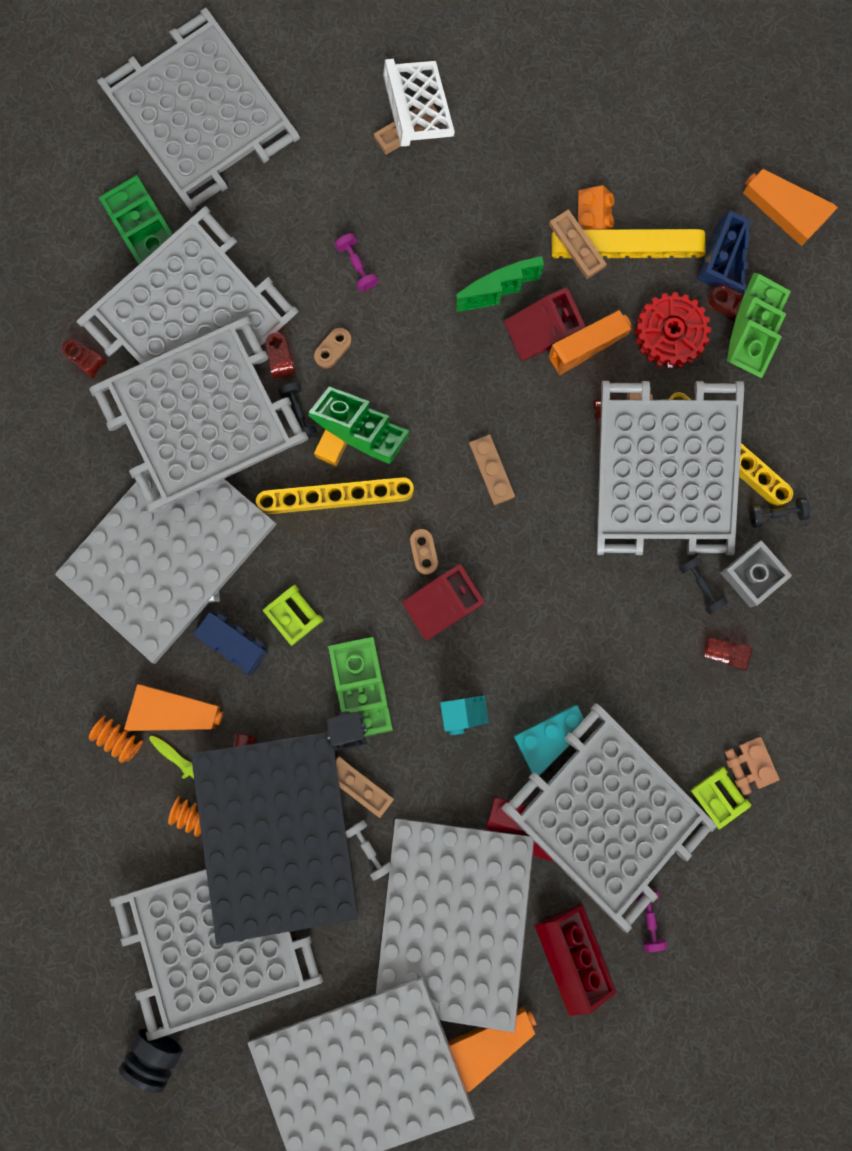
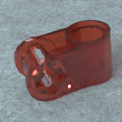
[707,285,744,321]
[266,332,295,379]
[61,339,107,380]

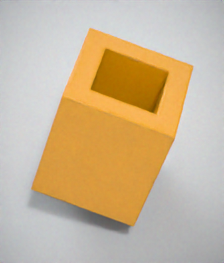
[314,429,347,466]

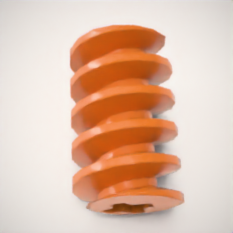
[89,715,143,763]
[168,796,201,837]

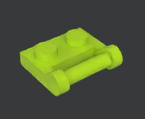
[263,585,324,646]
[690,766,751,830]

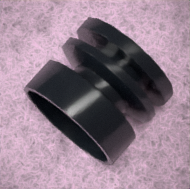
[119,1028,183,1093]

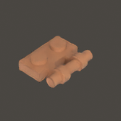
[725,737,780,795]

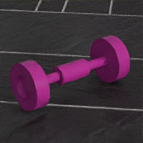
[334,233,379,292]
[636,890,668,952]

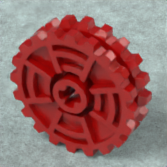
[634,292,711,369]

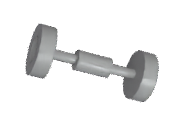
[345,820,393,881]

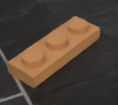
[374,100,441,155]
[549,209,607,279]
[469,434,515,506]
[336,756,394,818]

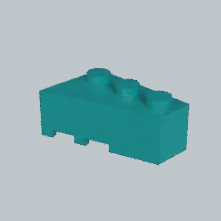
[440,696,489,735]
[513,705,584,776]

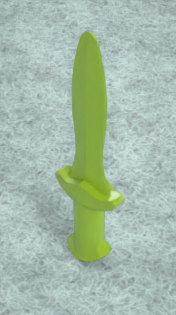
[149,735,194,779]

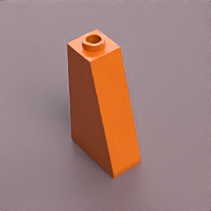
[743,169,838,246]
[548,310,631,375]
[124,684,223,731]
[448,1006,537,1092]

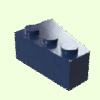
[696,211,750,297]
[194,612,269,675]

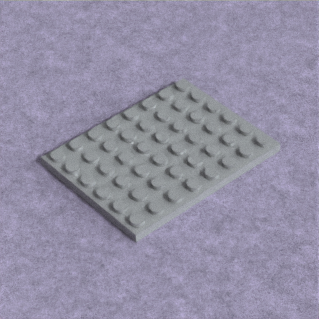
[55,471,277,664]
[376,819,534,1032]
[248,977,476,1151]

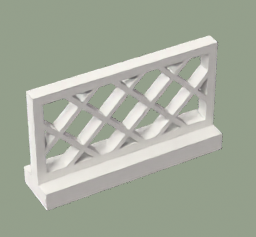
[383,59,455,146]

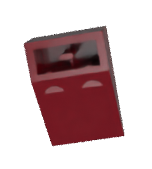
[503,287,586,362]
[402,564,485,641]

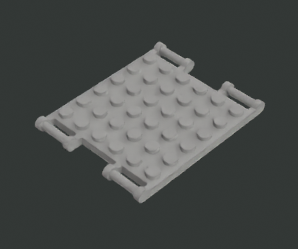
[97,8,300,213]
[76,206,299,364]
[89,317,309,513]
[596,381,744,556]
[501,703,716,933]
[110,869,323,1041]

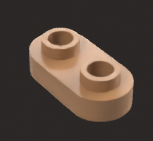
[314,328,352,369]
[410,529,438,575]

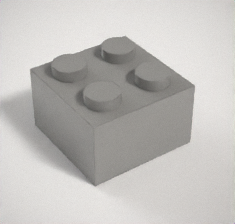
[720,540,792,608]

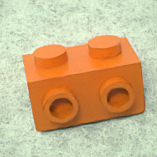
[578,185,614,230]

